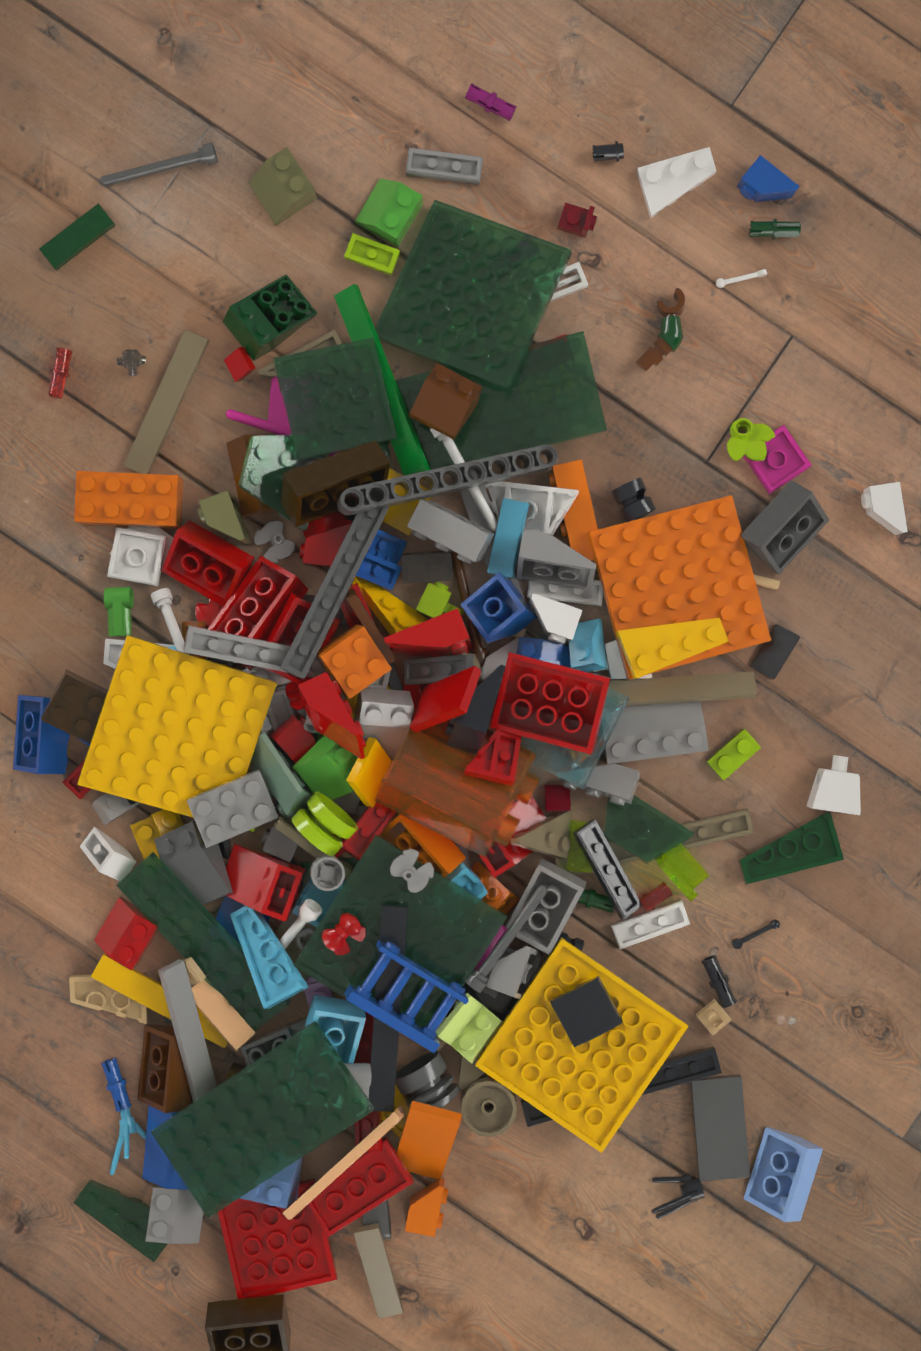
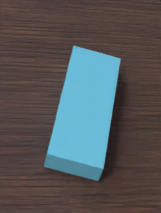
[487,498,529,578]

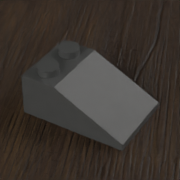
[154,821,233,910]

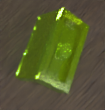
[654,839,709,902]

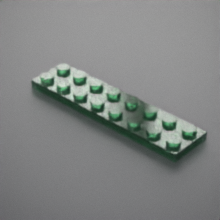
[116,852,291,1031]

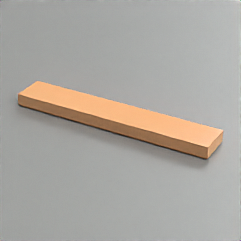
[283,1106,406,1220]

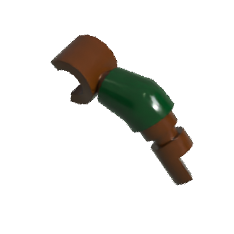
[635,288,685,371]

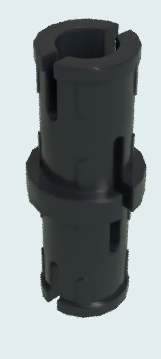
[701,955,737,1008]

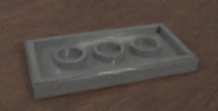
[690,1075,750,1181]

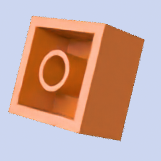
[316,624,392,699]

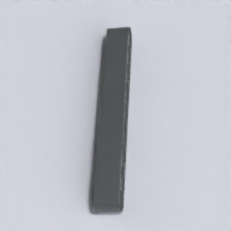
[337,445,558,515]

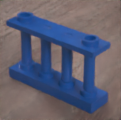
[345,940,469,1053]

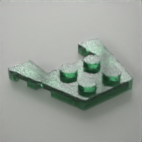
[239,434,331,531]

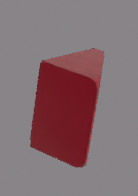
[545,785,571,811]

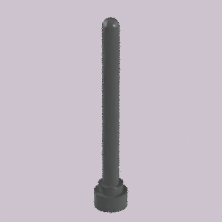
[99,142,218,186]
[464,885,547,993]

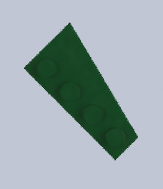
[738,811,844,885]

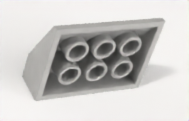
[600,702,709,764]

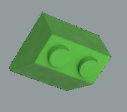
[355,178,423,248]
[292,736,358,800]

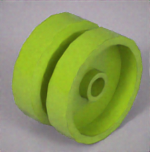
[291,791,358,857]

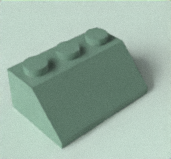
[251,732,313,819]

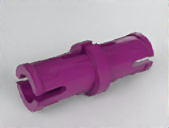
[465,83,517,122]

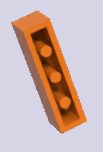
[548,459,598,562]

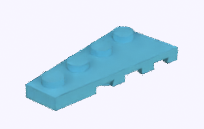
[230,905,309,1009]

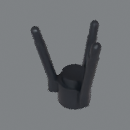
[651,1174,705,1219]

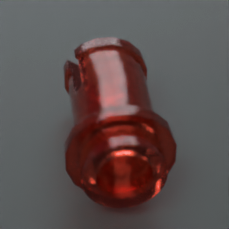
[640,882,673,912]

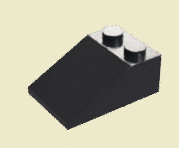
[445,665,506,755]

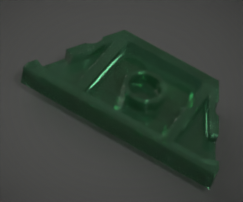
[604,795,694,864]

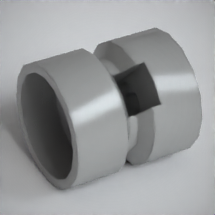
[310,855,345,891]

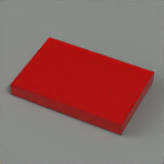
[409,666,481,732]

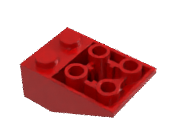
[298,672,366,759]
[466,792,546,878]
[226,844,306,922]

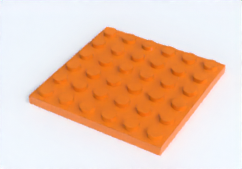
[588,495,771,680]

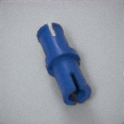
[101,1057,132,1112]

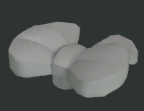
[254,521,296,563]
[390,849,434,893]

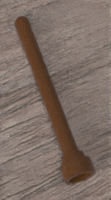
[450,551,490,665]

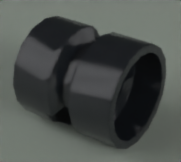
[612,477,656,522]

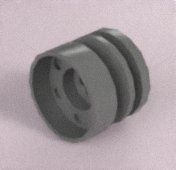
[395,1051,460,1108]

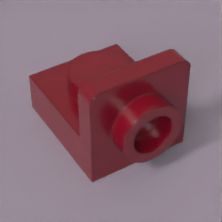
[557,202,598,238]

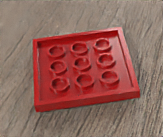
[216,1178,338,1299]

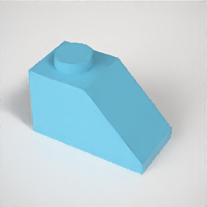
[569,618,607,672]

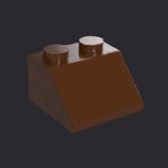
[409,363,482,440]

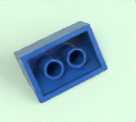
[13,695,70,774]
[142,1104,200,1190]

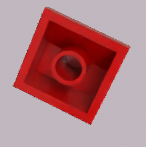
[94,897,163,970]

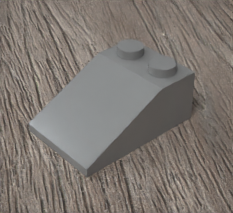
[516,529,596,590]
[354,687,414,760]

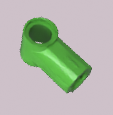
[104,587,134,636]

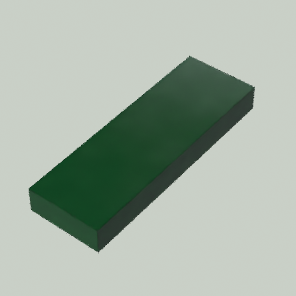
[39,203,116,271]

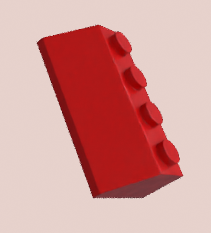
[208,556,309,671]

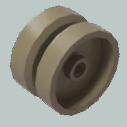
[461,1073,517,1137]

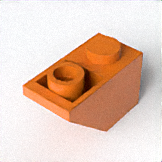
[405,1178,448,1237]

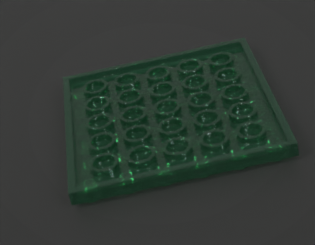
[375,200,572,391]
[293,834,507,1028]

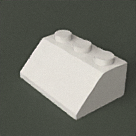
[528,593,583,644]

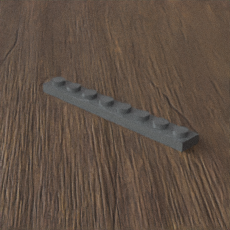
[280,490,390,680]

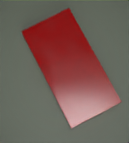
[300,1137,414,1237]

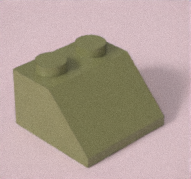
[248,147,317,226]
[197,490,252,545]

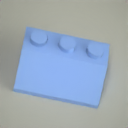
[744,1127,823,1222]

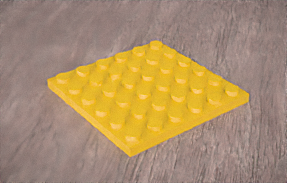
[77,635,277,818]
[475,937,689,1153]

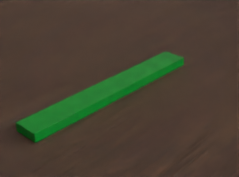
[334,284,430,476]

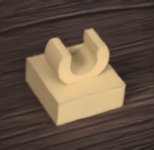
[695,999,732,1036]

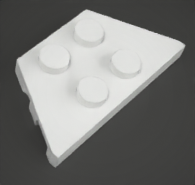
[485,481,579,536]

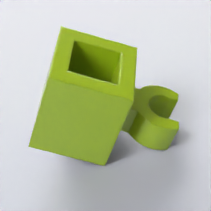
[416,581,463,618]

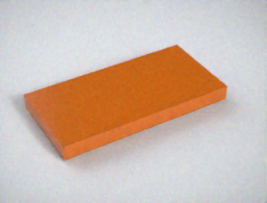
[396,1101,462,1180]

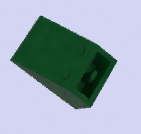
[223,274,317,361]

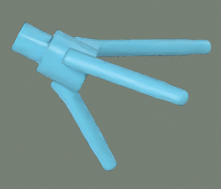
[110,1108,146,1175]

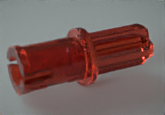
[48,347,73,399]

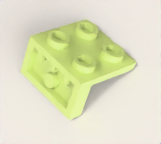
[436,993,503,1063]

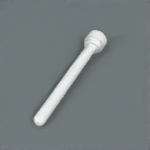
[430,428,498,532]
[150,588,189,654]
[243,899,322,991]

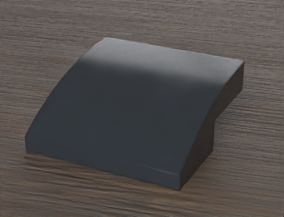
[550,976,623,1047]

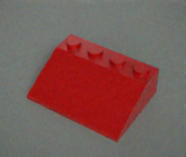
[384,608,472,657]
[490,652,610,754]

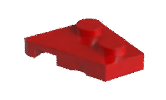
[463,730,522,786]

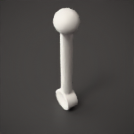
[716,269,767,288]

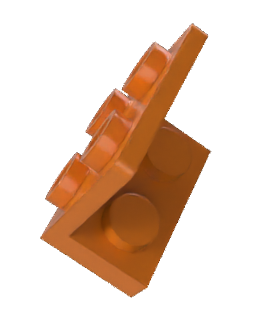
[462,862,520,931]

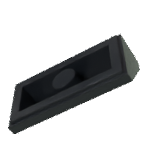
[750,624,800,680]

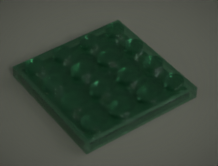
[273,338,397,461]

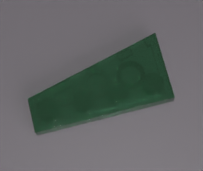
[73,1179,168,1262]

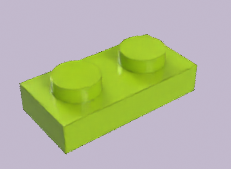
[344,233,400,276]
[706,729,761,781]

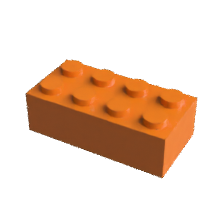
[74,471,184,529]

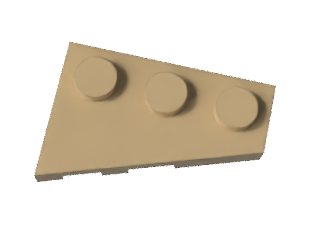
[69,972,149,1024]

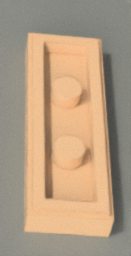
[191,977,255,1051]

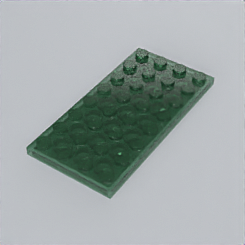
[395,331,607,470]
[151,1021,374,1218]

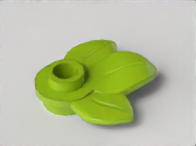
[727,418,775,461]

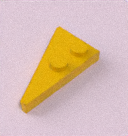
[352,576,429,635]

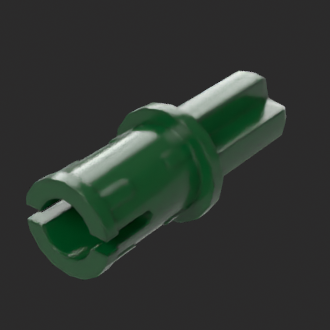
[749,219,801,240]

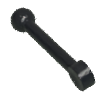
[732,919,780,949]

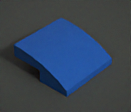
[356,529,407,590]

